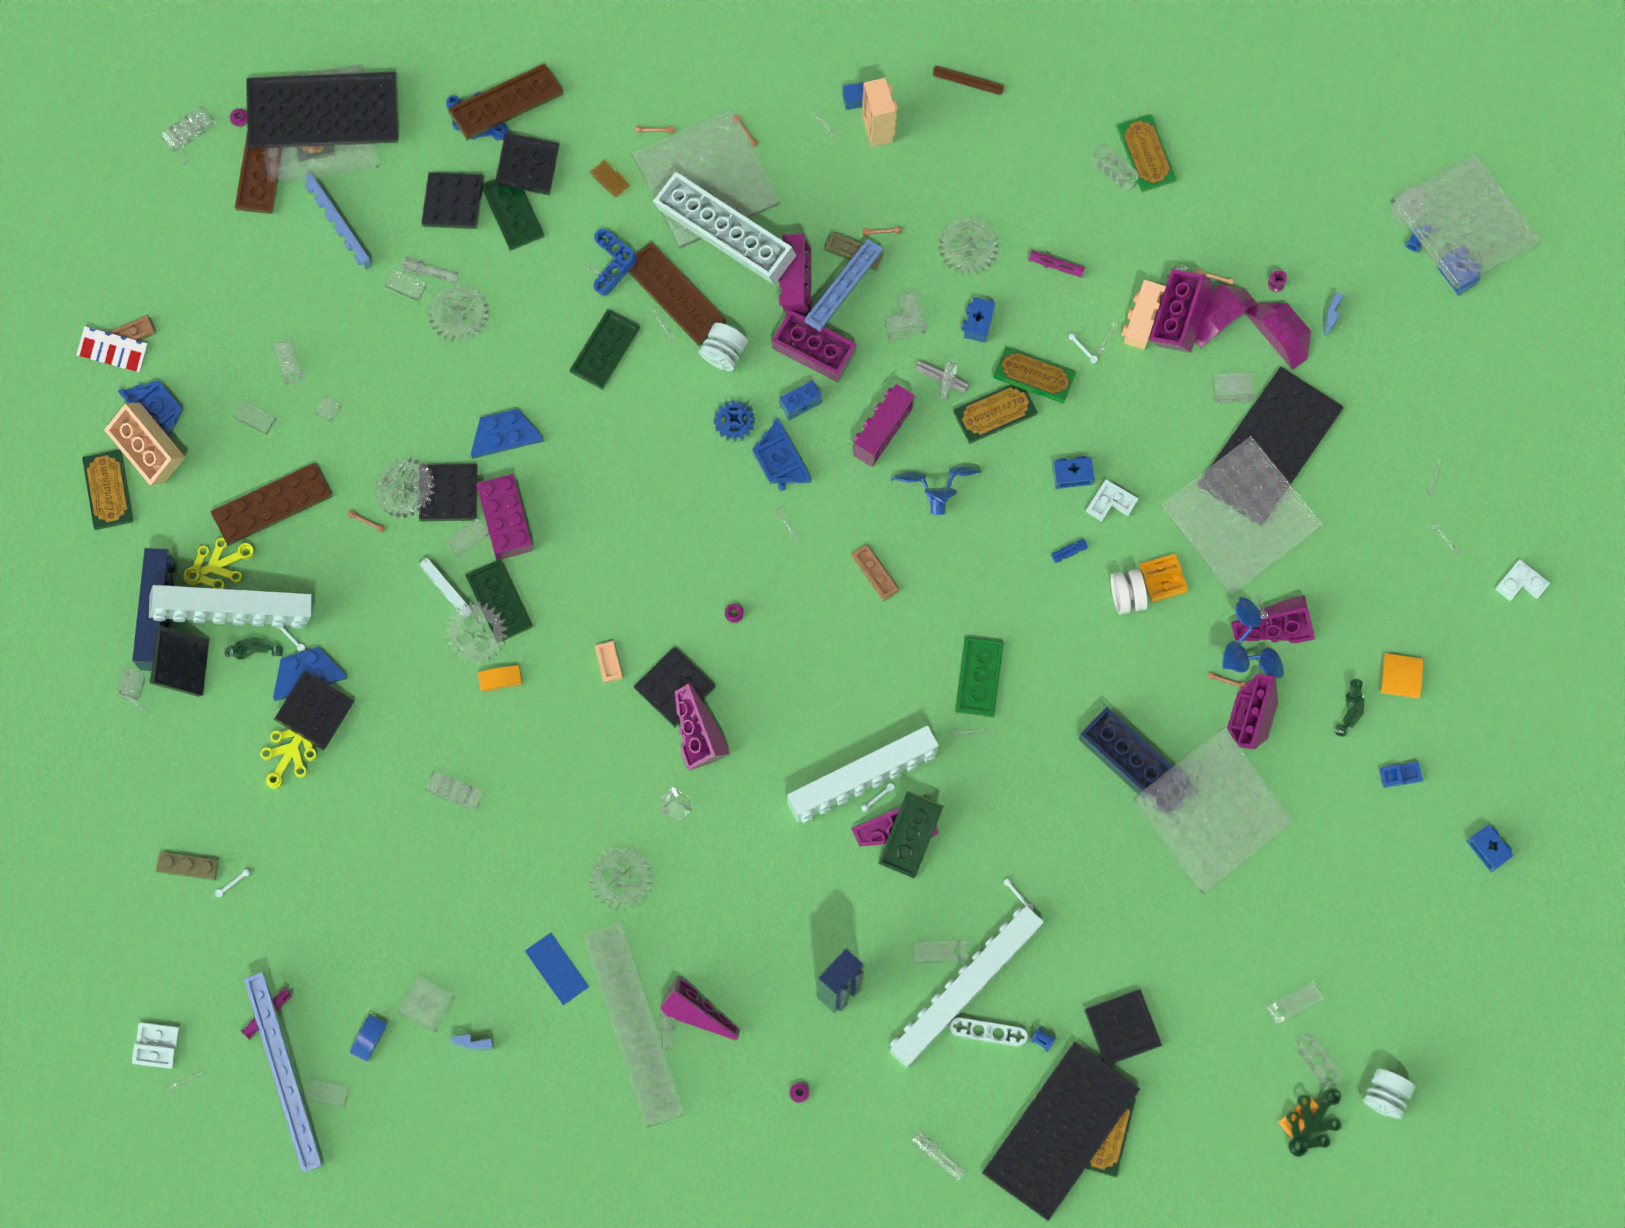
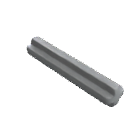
[916,360,969,393]

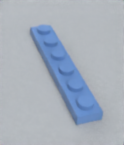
[304,173,372,270]
[805,239,883,331]

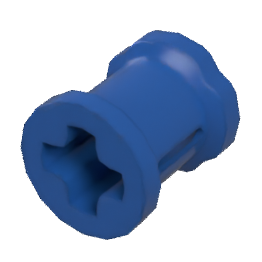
[1405,227,1428,252]
[1030,1027,1056,1052]

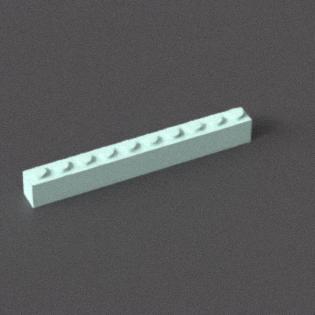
[890,906,1044,1068]

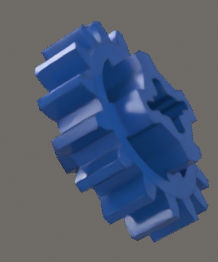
[714,400,755,442]

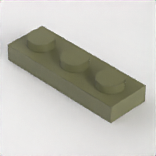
[825,232,884,271]
[156,852,219,881]

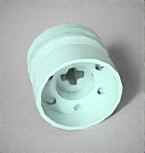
[699,323,748,371]
[1363,1069,1416,1119]

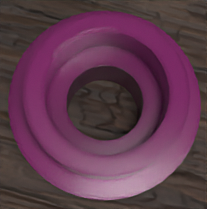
[230,109,247,127]
[725,604,744,623]
[789,1083,809,1103]

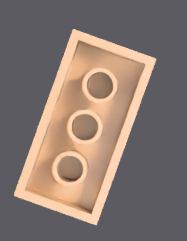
[862,78,898,148]
[105,402,185,485]

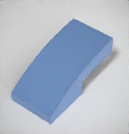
[1324,292,1343,336]
[450,1034,494,1050]

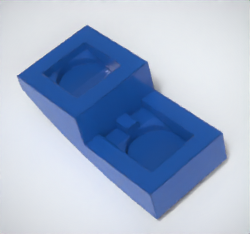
[1380,761,1423,788]
[349,1014,388,1062]

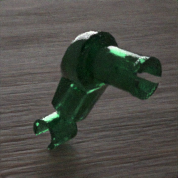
[223,637,283,660]
[1335,679,1364,737]

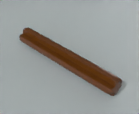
[933,66,1004,95]

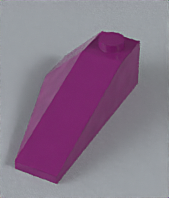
[1231,595,1315,643]
[675,683,730,771]
[851,794,939,846]
[660,975,740,1040]

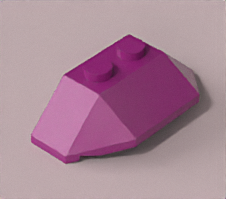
[1195,284,1257,349]
[1245,302,1311,370]
[1227,674,1278,750]

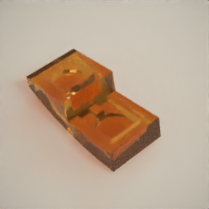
[590,160,630,198]

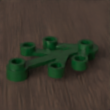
[1286,1088,1341,1157]

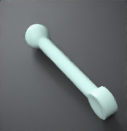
[1069,333,1098,364]
[277,627,305,652]
[861,783,894,812]
[215,869,250,898]
[1004,878,1034,910]

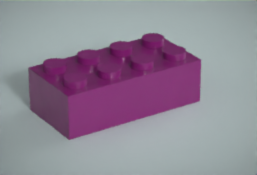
[779,233,812,318]
[1149,269,1213,353]
[772,310,856,383]
[852,384,915,467]
[476,474,534,561]

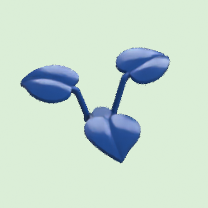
[891,466,982,515]
[1222,597,1284,678]

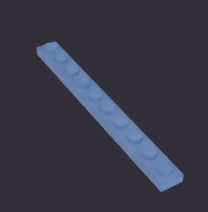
[244,972,323,1172]

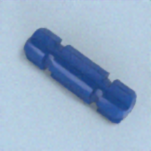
[1051,539,1088,563]

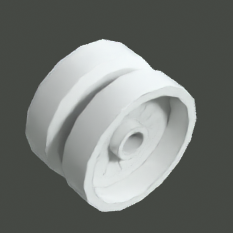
[1110,568,1147,615]

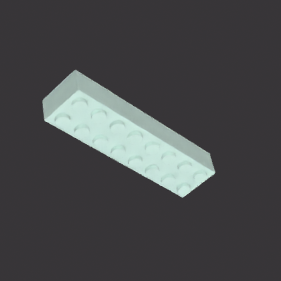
[653,172,796,285]
[149,585,311,629]
[787,725,939,824]

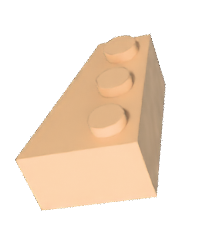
[1121,280,1166,350]

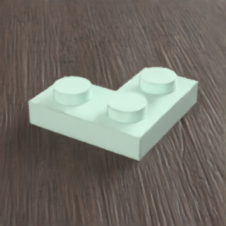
[1086,480,1138,522]
[1495,559,1550,601]

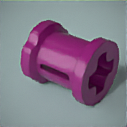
[1268,270,1287,292]

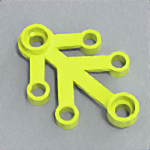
[183,538,254,589]
[260,730,317,789]

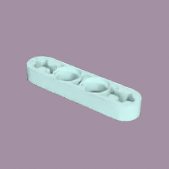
[419,558,473,619]
[950,1018,1027,1047]

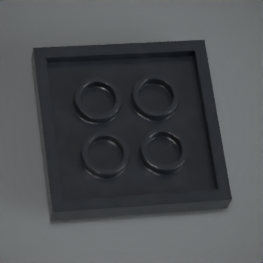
[495,133,560,195]
[421,172,484,229]
[419,464,478,521]
[150,626,209,697]
[633,646,716,728]
[273,670,355,751]
[1084,989,1162,1065]

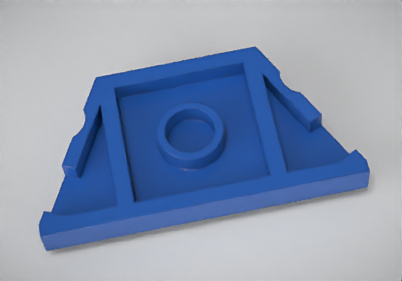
[118,381,183,437]
[471,409,543,459]
[752,419,812,484]
[273,647,347,701]

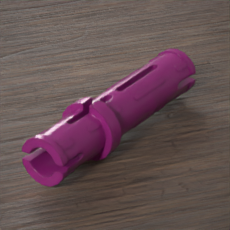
[1028,250,1085,278]
[241,987,293,1040]

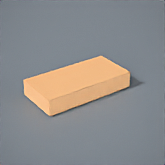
[595,641,623,683]

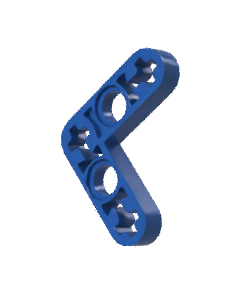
[593,229,637,296]

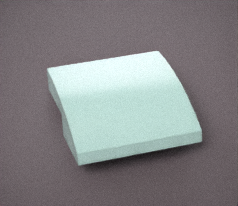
[132,1022,180,1069]

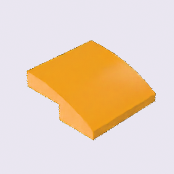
[1139,554,1188,603]
[1381,653,1423,699]

